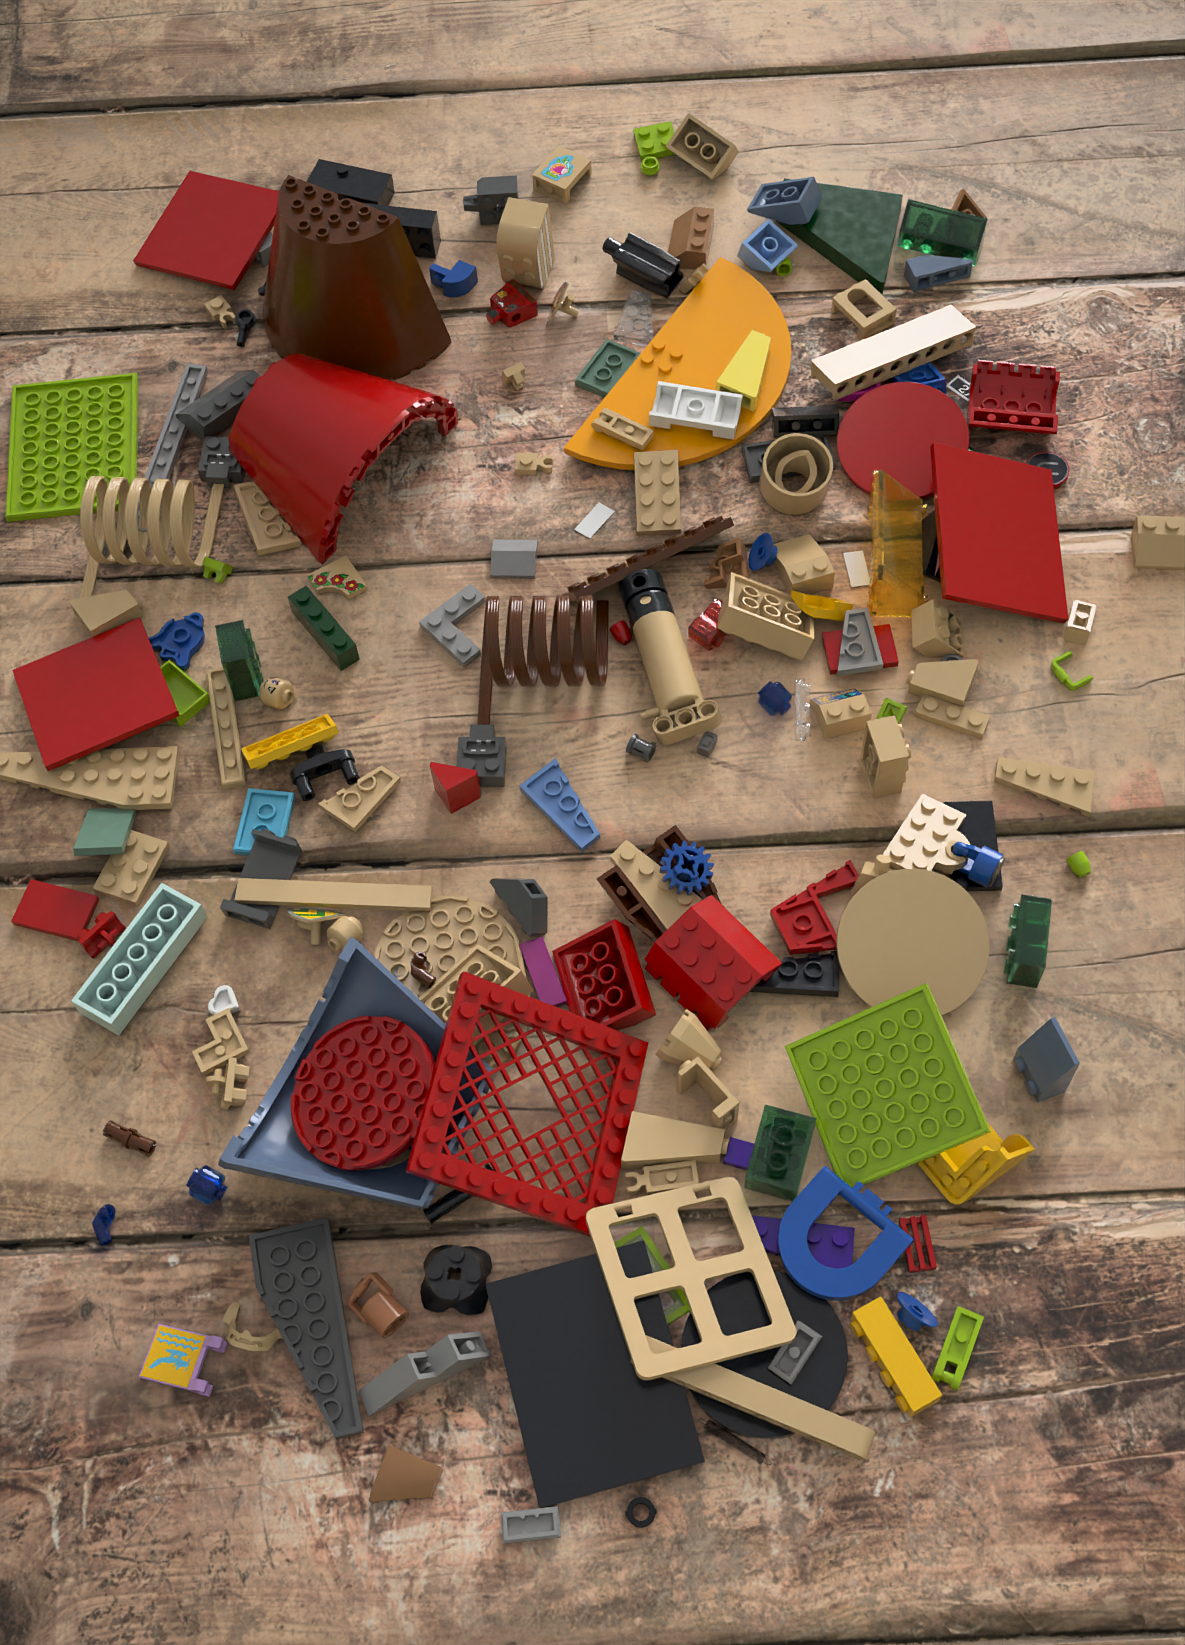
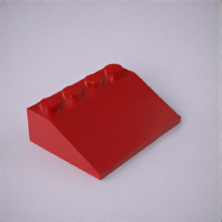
[552,919,656,1030]

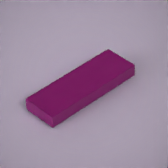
[519,937,567,1007]

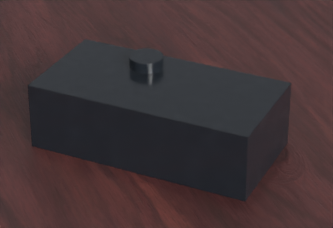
[307,159,395,206]

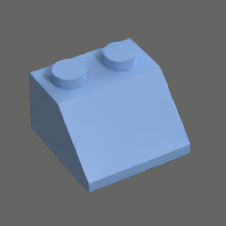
[737,219,798,272]

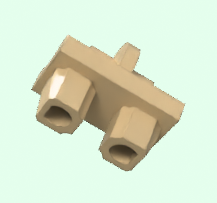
[205,1057,250,1110]

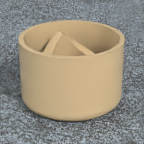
[759,433,833,515]

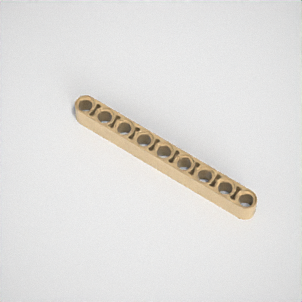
[630,1335,875,1461]

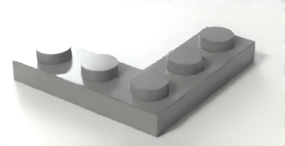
[419,583,486,667]

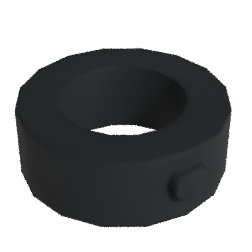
[625,1497,657,1528]

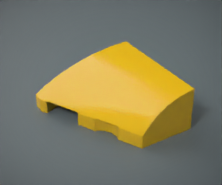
[791,590,853,621]

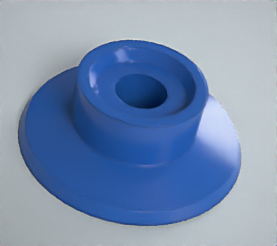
[748,532,778,571]
[897,1292,938,1332]

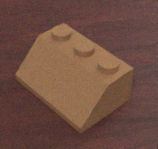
[668,207,714,270]

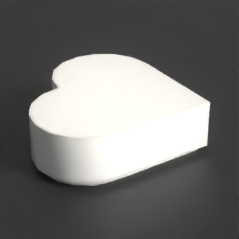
[208,985,240,1016]

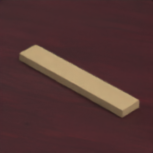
[206,666,247,790]

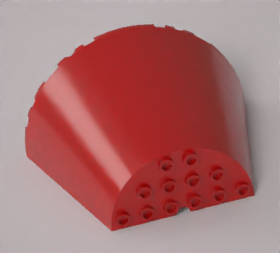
[228,353,458,565]

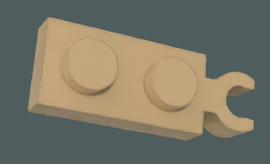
[625,1160,699,1195]

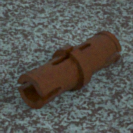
[103,1120,156,1156]

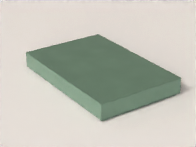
[575,339,641,398]
[73,808,137,856]

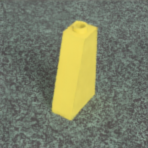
[716,330,771,412]

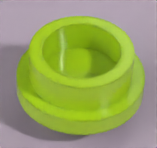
[640,157,660,176]

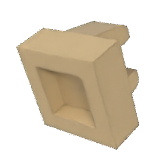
[501,362,525,391]

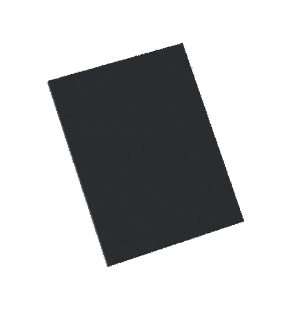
[485,1240,705,1508]

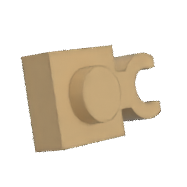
[679,263,709,294]
[204,295,236,329]
[515,453,553,476]

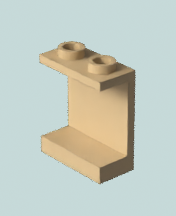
[678,1057,739,1130]

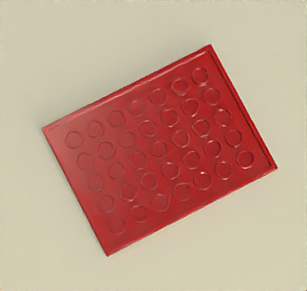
[930,442,1069,624]

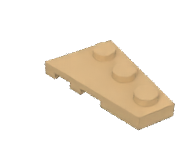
[318,766,401,832]

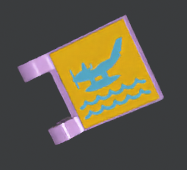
[139,1324,229,1397]

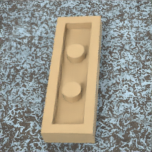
[914,694,990,739]

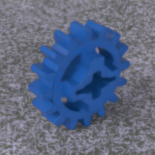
[659,841,714,895]

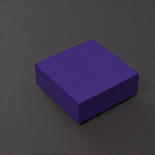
[723,1137,756,1171]

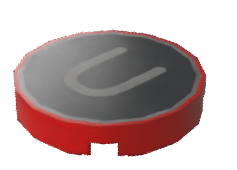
[1026,451,1070,490]

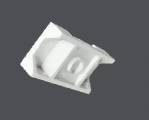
[649,381,743,440]

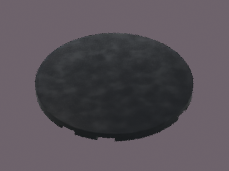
[681,1271,848,1440]

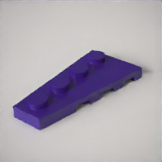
[752,1215,855,1269]

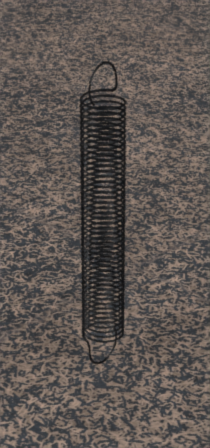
[698,1418,771,1465]

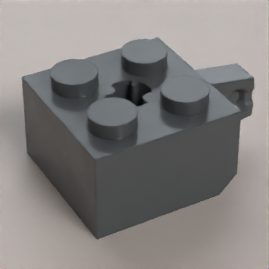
[463,175,519,225]

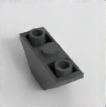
[490,878,548,937]

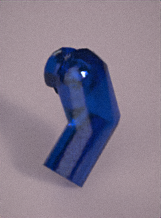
[92,1204,116,1246]

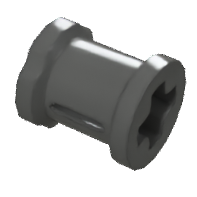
[626,733,657,762]

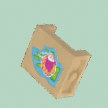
[532,146,592,204]

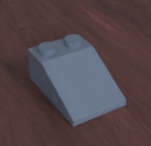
[747,177,822,225]
[1013,1017,1080,1103]

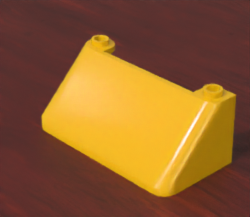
[917,1122,1035,1205]

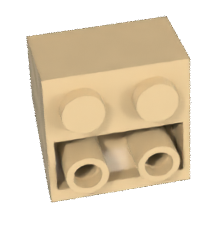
[911,599,964,658]

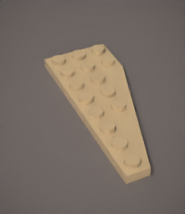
[0,746,180,810]

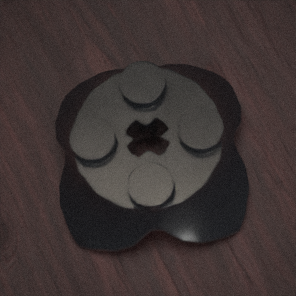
[420,1245,492,1315]

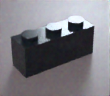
[772,405,839,437]

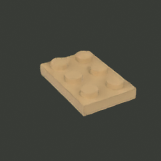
[93,830,170,907]

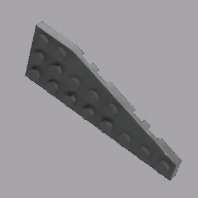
[249,1217,364,1440]

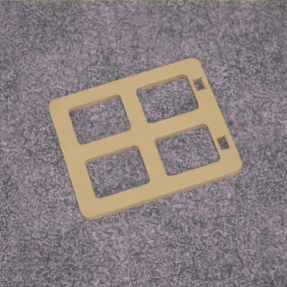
[586,1177,796,1380]

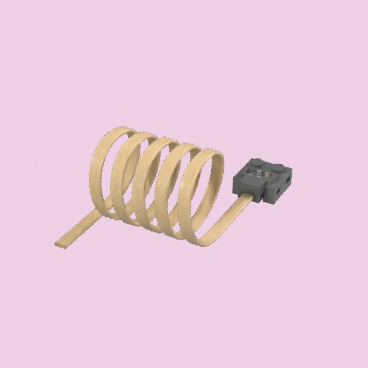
[79,436,246,598]

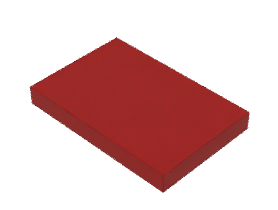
[822,624,899,675]
[11,879,100,941]

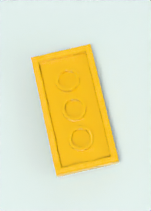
[241,713,339,769]

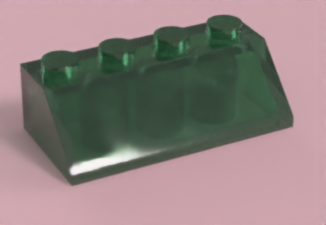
[897,199,988,266]

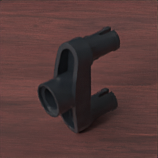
[290,745,360,801]

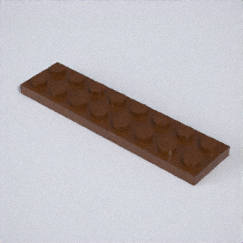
[562,516,734,602]

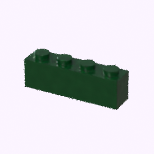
[288,586,360,671]

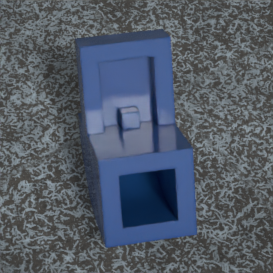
[429,260,478,297]

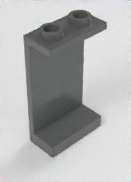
[220,829,302,929]

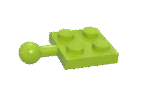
[633,121,676,162]

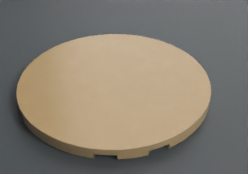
[836,868,990,1016]

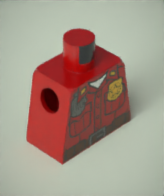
[486,279,538,328]

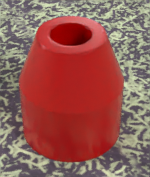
[609,620,632,646]

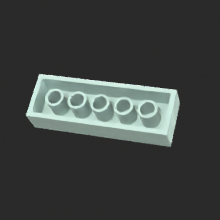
[71,883,208,1036]

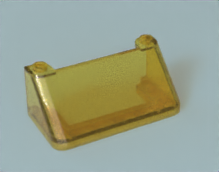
[867,470,928,617]

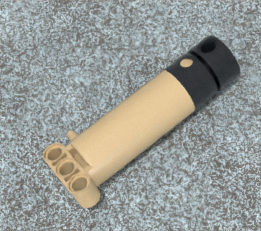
[619,569,722,745]

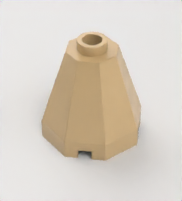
[655,1009,722,1071]

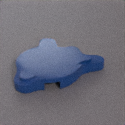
[149,612,205,670]

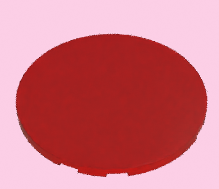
[837,382,969,503]
[290,1015,435,1171]

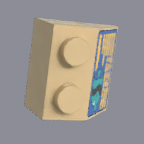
[810,688,872,739]

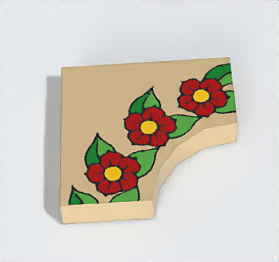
[307,555,368,600]

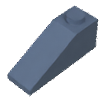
[904,255,973,292]

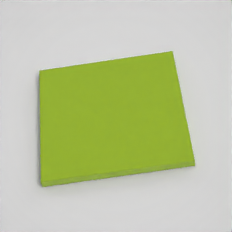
[785,983,991,1188]

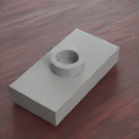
[501,1506,561,1544]

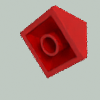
[430,762,481,814]

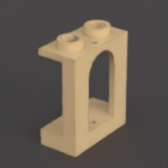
[831,279,897,341]

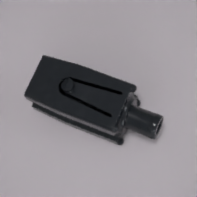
[602,233,684,298]

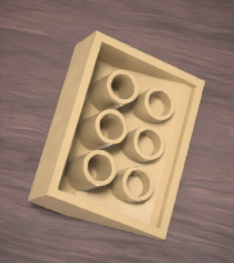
[718,572,814,661]
[418,944,533,1046]

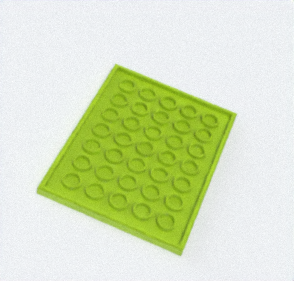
[5,373,138,522]

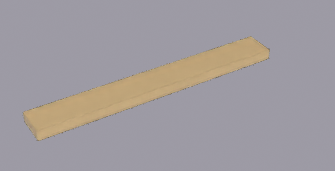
[235,878,433,911]

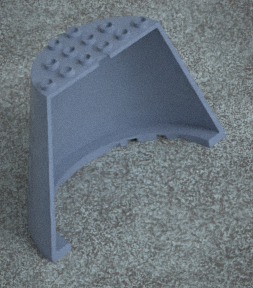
[218,937,494,1210]

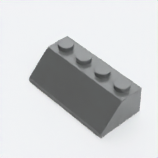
[176,370,260,442]

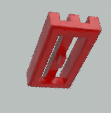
[899,1215,937,1273]

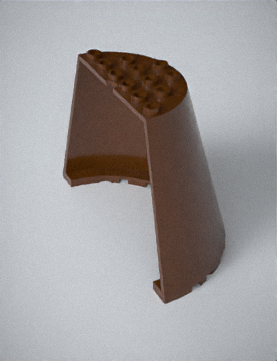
[263,175,452,380]

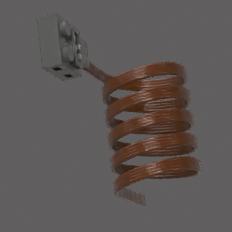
[457,595,609,787]

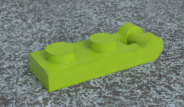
[932,1306,984,1391]

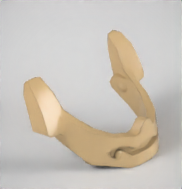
[223,1302,283,1351]

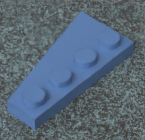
[519,758,600,852]

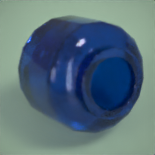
[758,681,792,716]
[186,1165,228,1205]

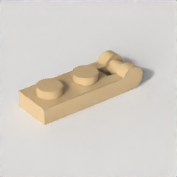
[591,408,654,451]

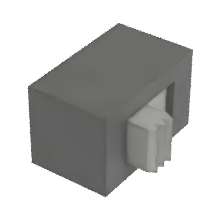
[697,731,718,758]

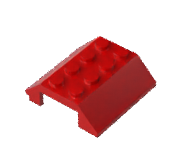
[967,360,1060,435]
[644,895,783,1031]

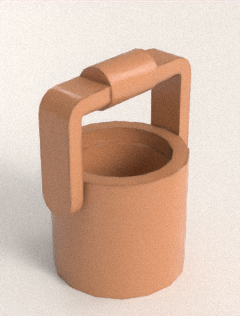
[348,1272,409,1338]

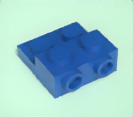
[890,362,946,394]

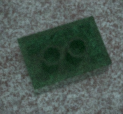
[215,620,264,701]
[1003,894,1052,988]
[744,1105,817,1201]

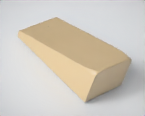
[1064,600,1096,645]

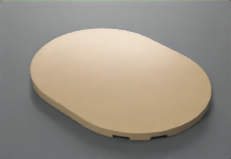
[374,896,530,1069]

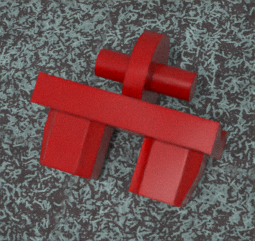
[77,911,126,959]

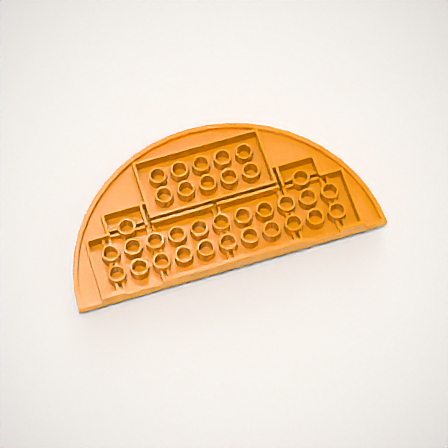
[564,257,791,470]

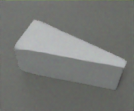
[768,1321,823,1385]

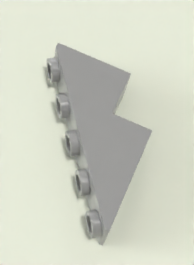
[358,1331,491,1416]

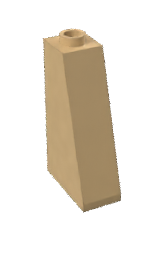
[621,1111,729,1170]

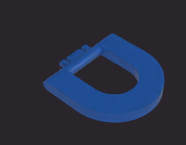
[778,1166,914,1301]

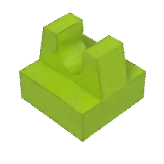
[202,557,233,583]

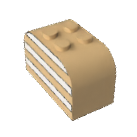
[497,197,555,289]

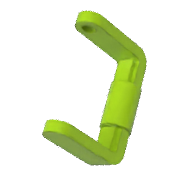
[1051,651,1093,691]

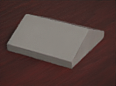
[491,539,538,579]

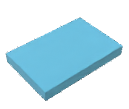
[233,788,296,856]

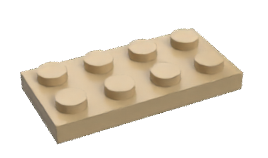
[634,450,681,535]

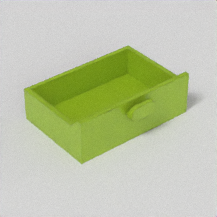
[161,660,210,727]

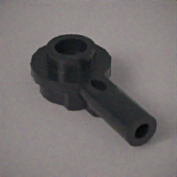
[236,309,256,347]

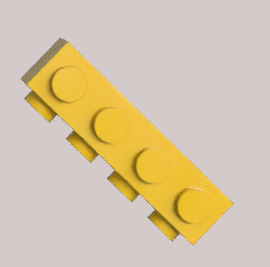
[850,1296,942,1418]

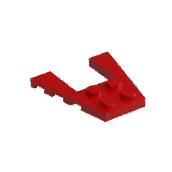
[770,860,859,955]

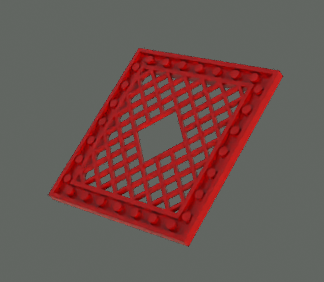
[406,971,648,1237]

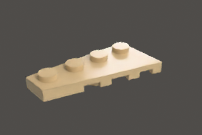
[234,481,301,556]
[994,757,1094,817]
[610,840,702,930]

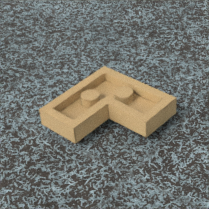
[192,1008,250,1076]

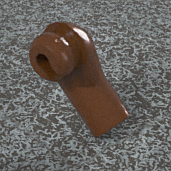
[410,951,436,988]

